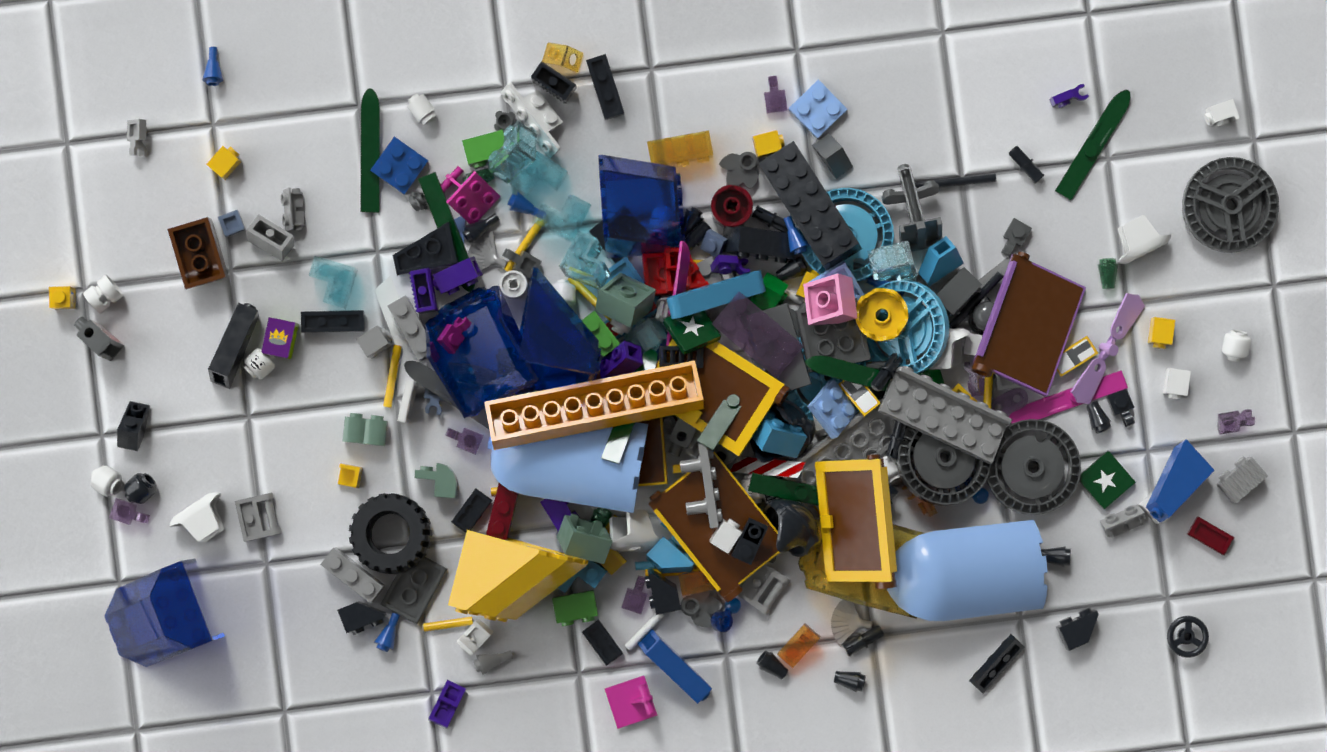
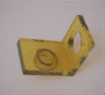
[542,42,583,72]

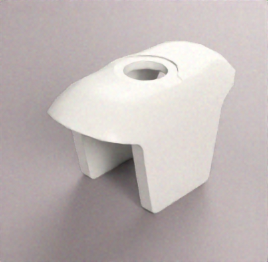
[1117,215,1171,264]
[923,328,972,370]
[170,492,225,542]
[609,509,660,552]

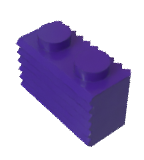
[409,268,438,314]

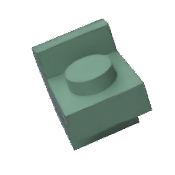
[414,463,458,498]

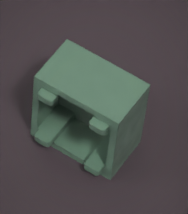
[595,273,656,328]
[557,514,613,564]

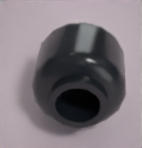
[124,473,156,504]

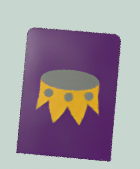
[261,317,299,359]

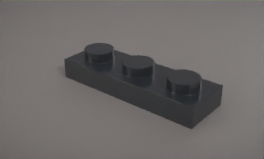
[586,54,625,120]
[301,310,365,333]
[969,634,1025,694]

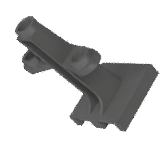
[881,164,942,254]

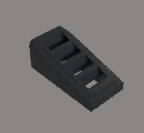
[659,346,704,368]

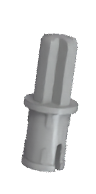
[656,294,673,323]

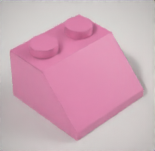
[803,274,857,325]

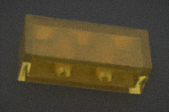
[647,130,713,171]

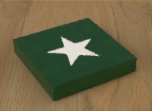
[663,311,721,355]
[1079,450,1136,509]

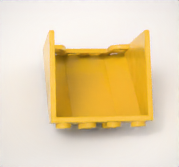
[448,530,588,622]

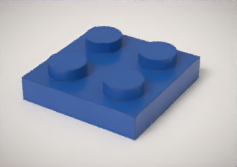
[370,136,429,195]

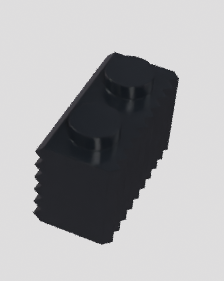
[531,61,577,104]

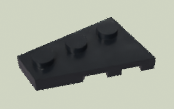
[393,221,459,276]

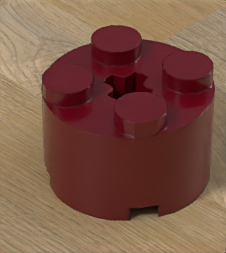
[711,185,753,228]

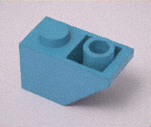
[918,236,964,286]
[646,537,695,573]

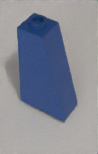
[1146,439,1215,522]
[638,629,712,704]

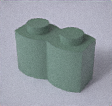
[342,413,388,446]

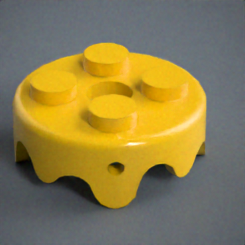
[855,288,909,342]

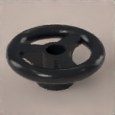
[1167,616,1209,658]

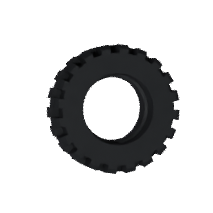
[349,493,432,574]

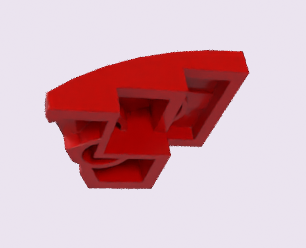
[642,248,709,296]

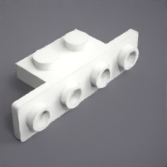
[501,82,563,158]

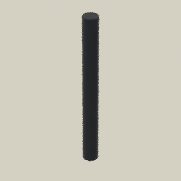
[915,173,996,188]
[949,271,1004,329]

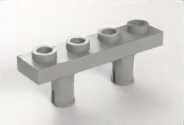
[680,443,723,528]

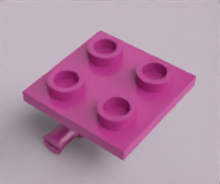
[441,166,501,224]
[604,675,657,729]

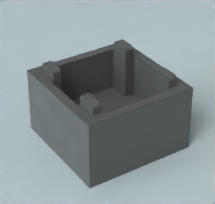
[936,267,982,317]

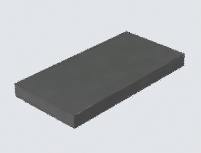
[747,303,812,391]

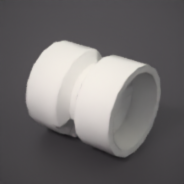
[500,271,528,299]
[83,275,124,314]

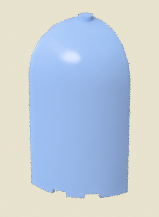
[488,422,648,513]
[887,520,1048,621]

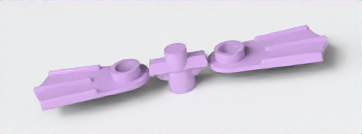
[1071,293,1145,404]

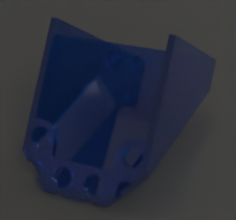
[598,155,685,258]
[510,267,601,391]
[425,285,540,419]
[104,558,225,667]

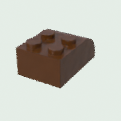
[167,217,227,290]

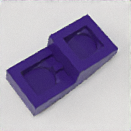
[428,680,466,729]

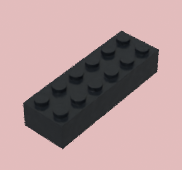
[758,141,862,271]

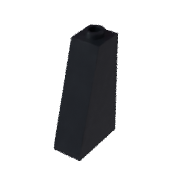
[208,302,259,389]

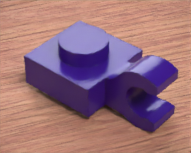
[1049,84,1089,108]
[710,255,750,275]

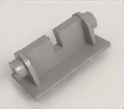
[281,188,305,232]
[1100,505,1146,538]

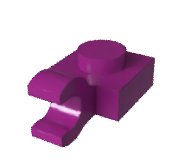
[437,317,472,354]

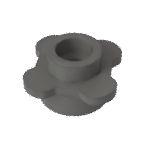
[494,111,516,133]
[409,191,428,211]

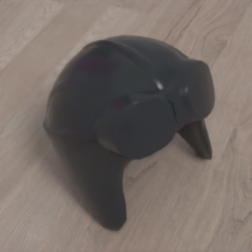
[750,400,815,463]
[763,499,821,557]

